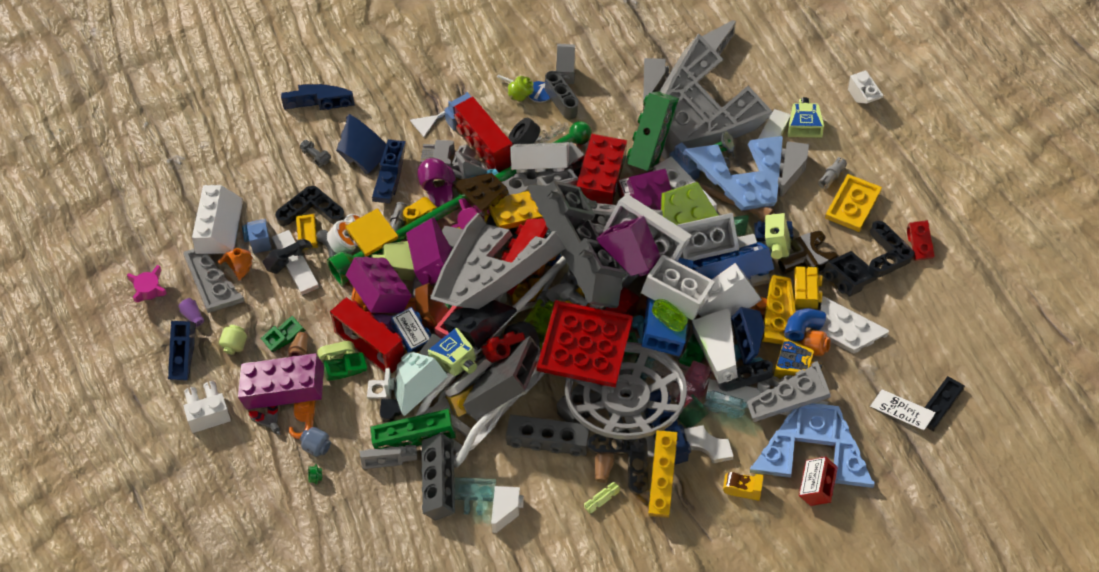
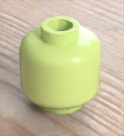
[219,325,247,355]

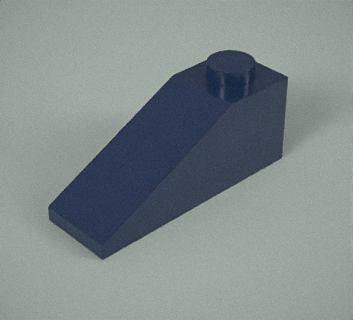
[731,307,765,365]
[168,321,196,380]

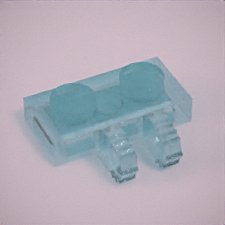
[455,477,496,515]

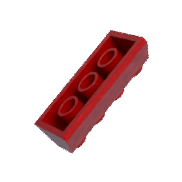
[501,219,548,295]

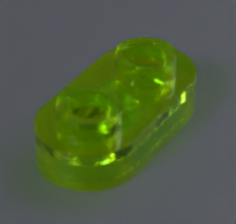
[652,299,688,331]

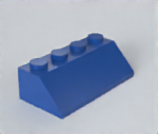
[692,242,774,280]

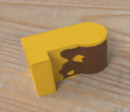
[723,472,763,501]

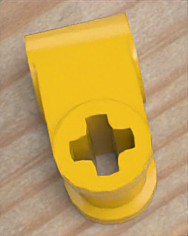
[403,197,438,226]

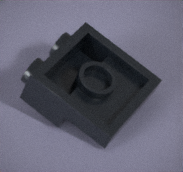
[822,251,877,297]

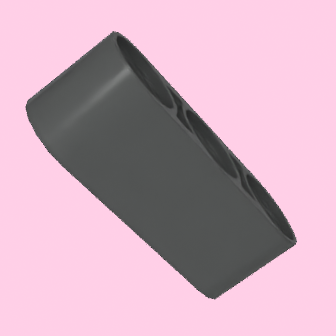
[544,71,579,119]

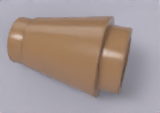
[288,332,308,357]
[595,454,615,483]

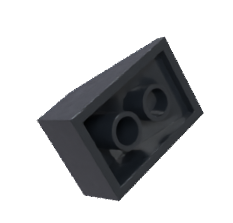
[443,300,517,350]

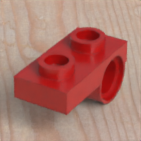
[907,220,935,261]
[481,331,525,363]

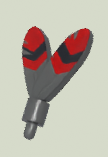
[249,405,281,435]

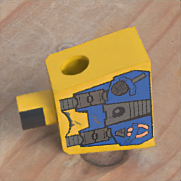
[774,338,823,379]

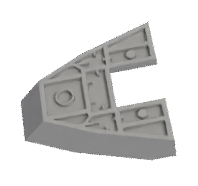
[659,34,773,160]
[430,213,565,309]

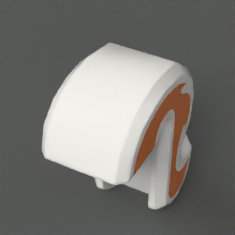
[327,214,360,255]

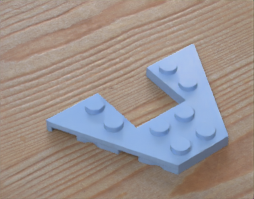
[683,136,783,211]
[750,403,874,488]

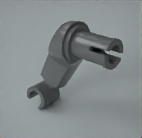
[536,283,588,307]

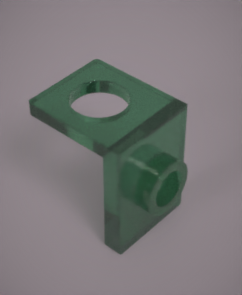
[678,394,709,428]

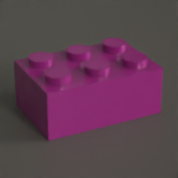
[627,168,672,210]
[346,257,412,313]

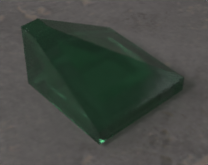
[734,215,749,237]

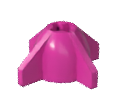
[451,198,490,229]
[127,265,166,303]

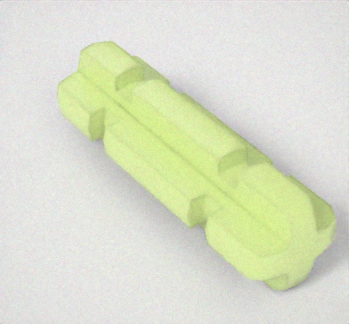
[584,482,620,513]

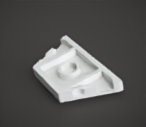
[819,296,889,354]

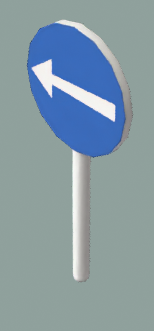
[497,75,550,103]

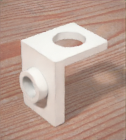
[367,368,395,399]

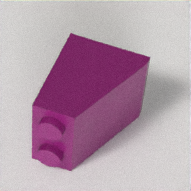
[596,216,661,276]

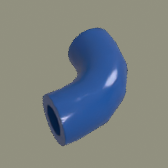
[785,308,826,341]

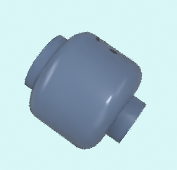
[300,427,331,457]

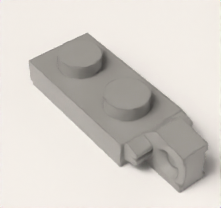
[360,445,417,469]

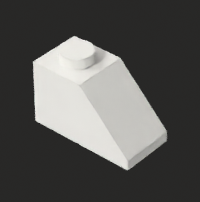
[491,486,524,533]

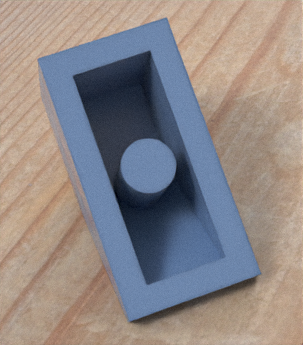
[247,219,272,254]

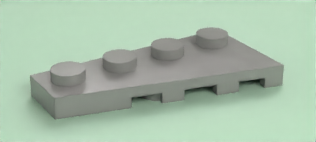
[183,249,244,313]
[747,360,831,422]

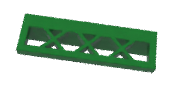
[370,409,456,449]

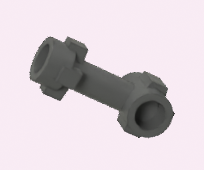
[300,140,331,167]

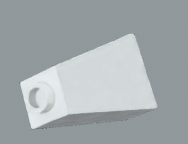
[692,308,738,384]

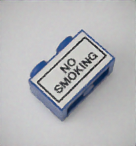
[390,307,432,353]

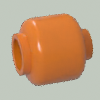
[800,330,831,357]

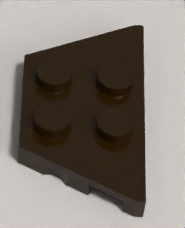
[452,173,509,216]

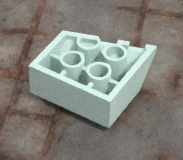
[394,352,448,416]

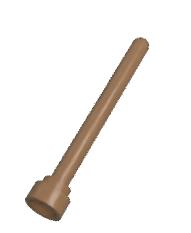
[699,183,774,222]

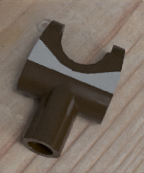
[778,231,839,274]

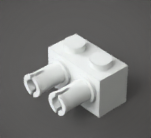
[183,381,231,433]

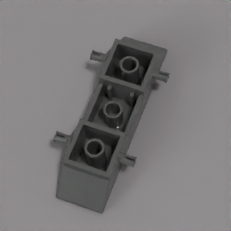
[527,181,627,308]

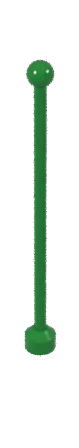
[327,121,592,286]

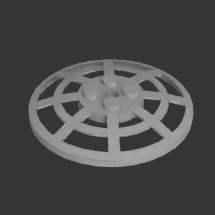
[565,342,687,440]

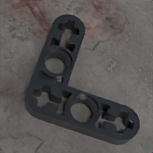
[275,186,345,226]
[868,221,914,278]
[713,360,774,392]
[587,434,648,495]

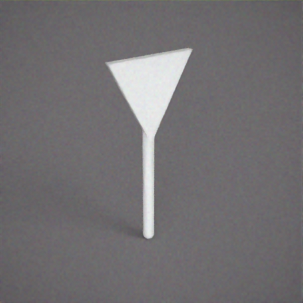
[410,111,445,137]

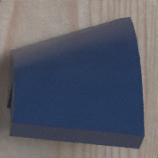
[336,114,386,174]

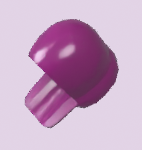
[417,158,456,207]

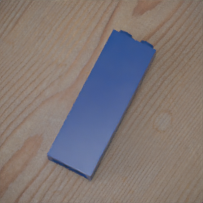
[641,258,693,356]

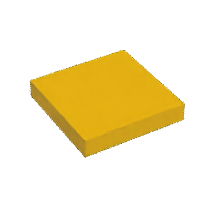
[345,208,398,257]

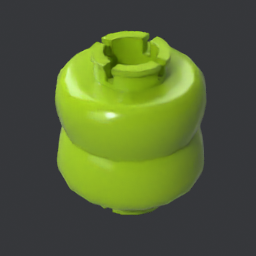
[508,75,534,102]

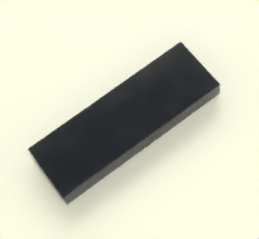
[924,376,965,432]

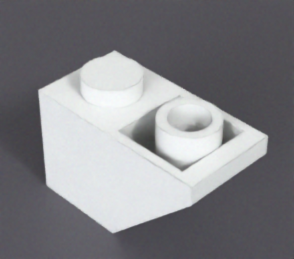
[848,70,883,103]

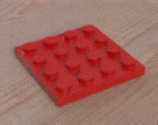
[537,300,633,388]

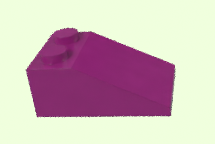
[406,217,452,285]

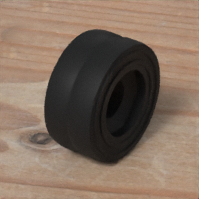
[508,117,541,145]

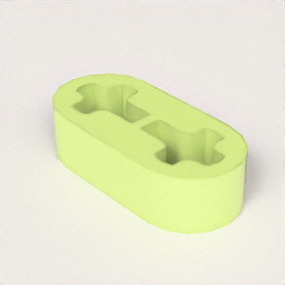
[317,341,356,363]

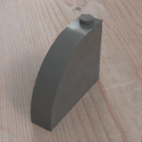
[463,336,541,420]

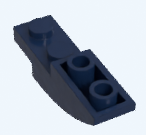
[281,84,355,110]
[372,139,406,204]

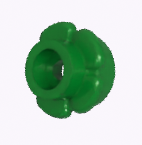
[308,464,322,484]

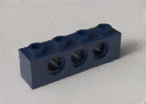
[644,389,691,465]

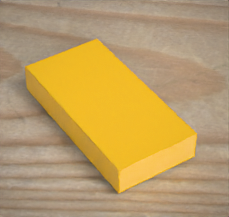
[296,214,318,249]

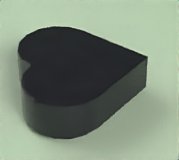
[380,399,402,422]

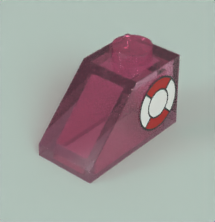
[676,360,712,411]

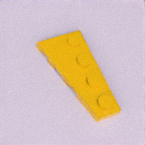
[761,275,800,344]

